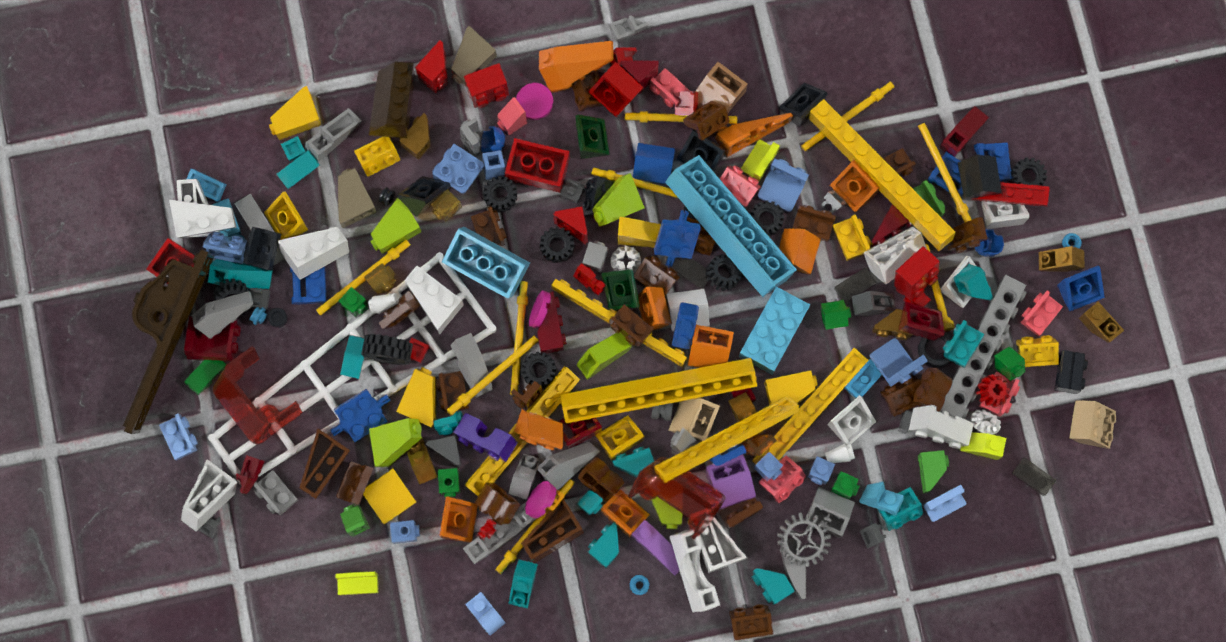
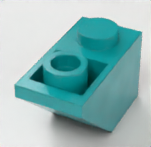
[953,264,993,300]
[613,446,656,478]
[588,522,619,569]
[509,560,538,609]
[751,568,795,605]

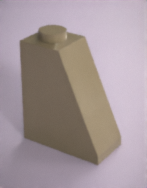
[451,26,497,87]
[338,168,377,228]

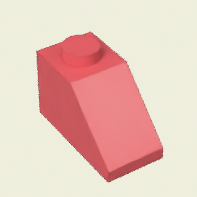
[497,97,527,136]

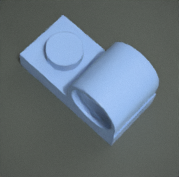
[465,592,505,636]

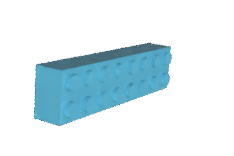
[665,155,797,297]

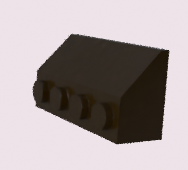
[369,62,415,138]

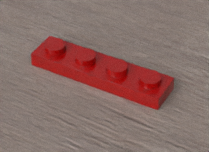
[971,182,1050,207]

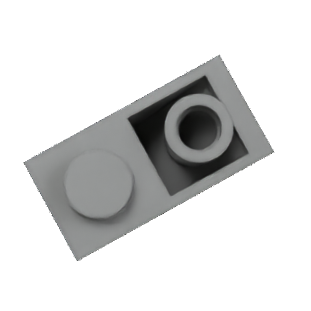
[509,454,542,500]

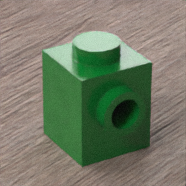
[339,287,368,318]
[821,300,851,330]
[994,346,1025,382]
[438,468,460,498]
[830,471,860,499]

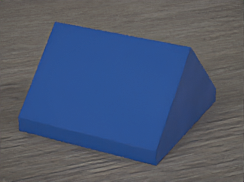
[633,143,675,185]
[1057,265,1105,311]

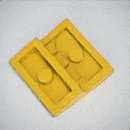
[363,468,416,524]

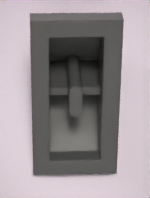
[426,436,461,468]

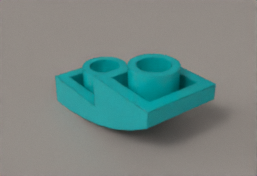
[277,150,320,189]
[340,335,365,379]
[576,490,603,515]

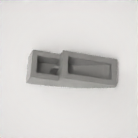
[305,108,361,162]
[450,333,493,398]
[780,539,806,600]

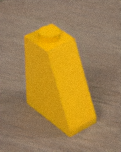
[269,86,322,140]
[618,217,661,247]
[396,367,436,427]
[764,371,817,406]

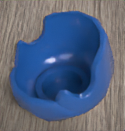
[481,126,505,153]
[974,229,1004,257]

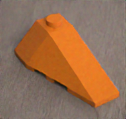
[539,41,613,93]
[716,113,793,158]

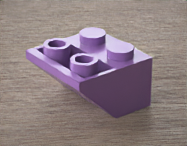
[706,455,756,509]

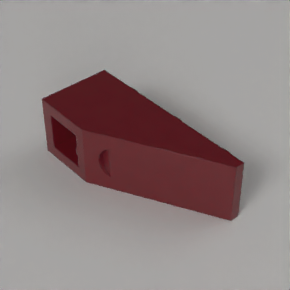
[939,106,989,157]
[870,205,913,248]
[537,291,567,354]

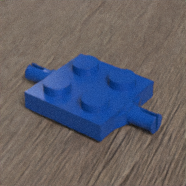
[654,210,701,267]
[330,388,391,442]

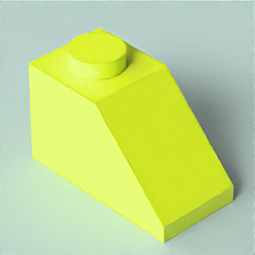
[960,432,1006,460]

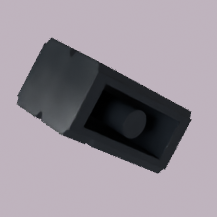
[1054,350,1088,394]

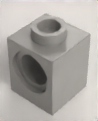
[582,241,608,273]

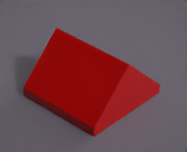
[553,206,588,245]

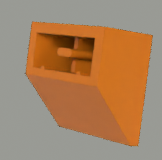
[687,325,734,368]
[514,409,563,451]

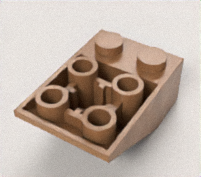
[695,62,748,113]

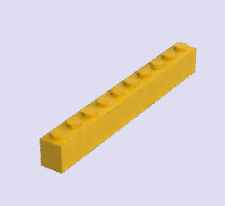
[809,99,955,251]
[561,358,757,423]

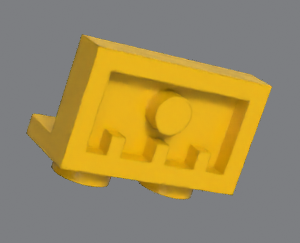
[354,136,401,177]
[832,215,871,261]
[1016,335,1059,367]

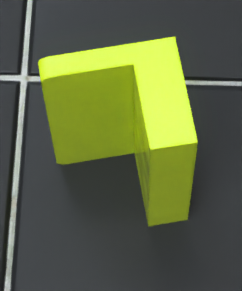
[741,139,780,181]
[335,572,378,595]

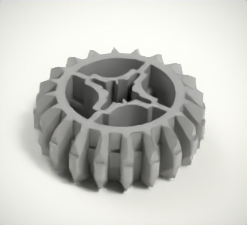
[777,513,831,567]

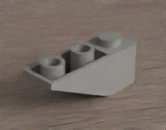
[192,291,253,339]
[670,428,699,455]
[536,442,600,490]

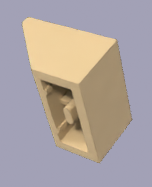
[668,398,720,443]
[1069,401,1116,449]

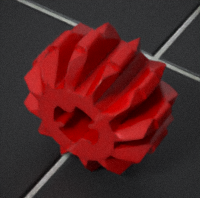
[976,374,1011,408]

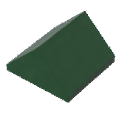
[575,114,610,159]
[602,267,640,310]

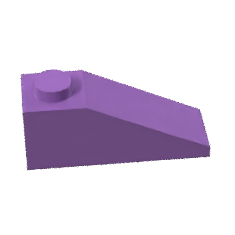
[631,520,680,576]

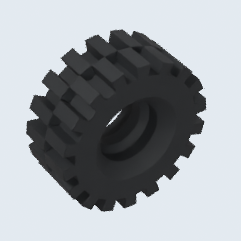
[361,334,413,365]

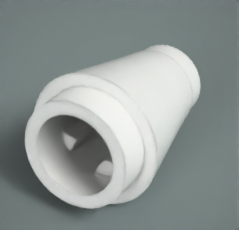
[368,293,399,314]
[825,443,855,463]

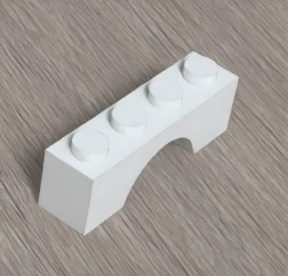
[669,529,720,612]

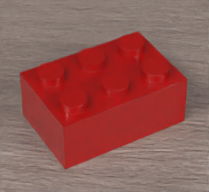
[505,138,570,193]

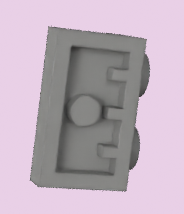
[460,118,481,157]
[254,470,298,515]

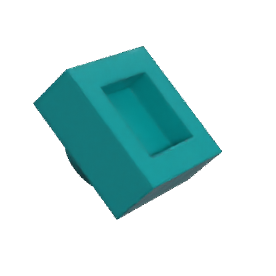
[281,136,306,162]

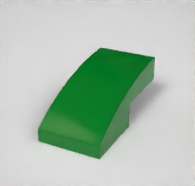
[184,360,227,396]

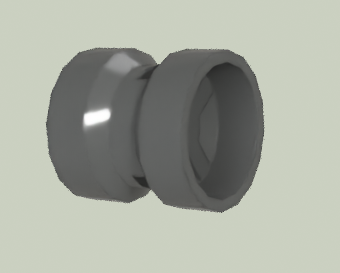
[651,403,673,421]

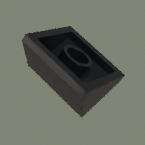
[778,82,828,128]
[677,129,725,172]
[958,155,1002,200]
[397,176,451,217]

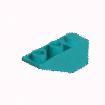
[208,259,273,289]

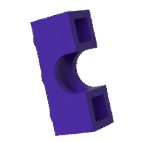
[453,413,518,462]

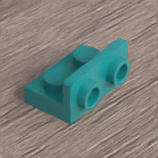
[943,320,984,368]
[877,487,923,531]

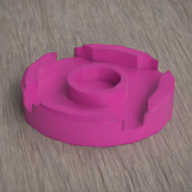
[516,83,553,120]
[529,290,551,329]
[525,481,556,519]

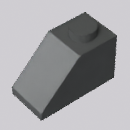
[852,291,896,316]

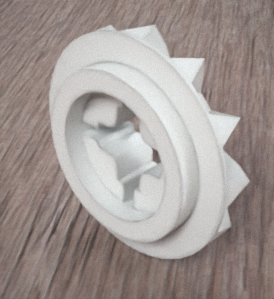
[611,246,641,274]
[970,409,1001,434]

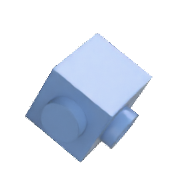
[482,150,507,180]
[754,452,783,482]
[807,456,835,485]
[390,520,420,544]

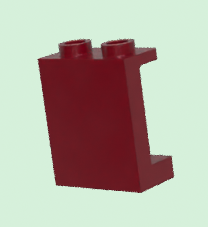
[184,316,241,361]

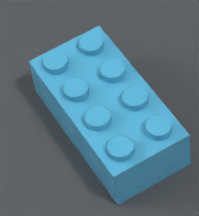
[442,227,530,299]
[739,287,810,375]

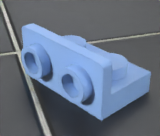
[159,413,198,460]
[923,485,966,522]

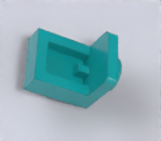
[434,411,463,435]

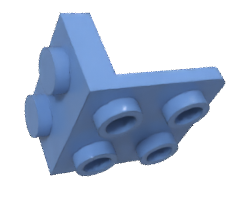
[432,144,484,194]
[758,159,809,212]
[203,232,248,264]
[870,338,928,386]

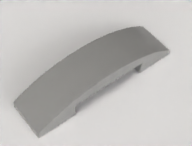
[234,194,284,266]
[463,502,537,565]

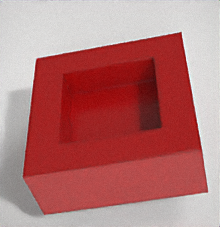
[409,338,429,364]

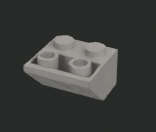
[805,487,855,539]

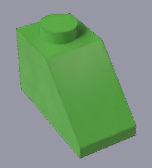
[918,450,949,494]
[340,504,370,537]

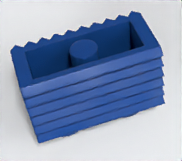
[672,302,699,349]

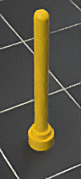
[925,244,955,332]

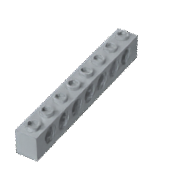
[940,275,1026,419]

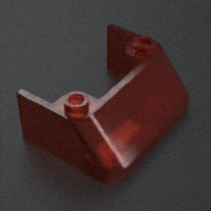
[213,346,303,444]
[627,457,726,539]

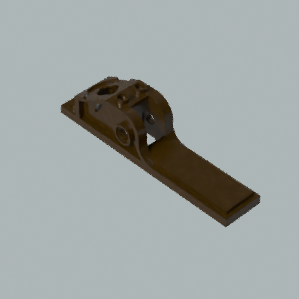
[123,250,215,434]

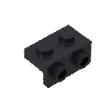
[583,177,615,216]
[243,227,281,271]

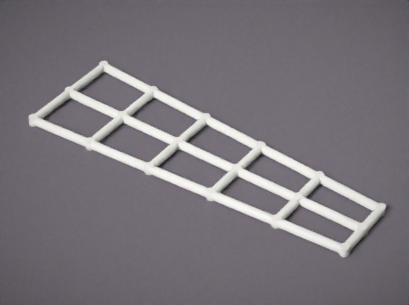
[208,252,497,485]

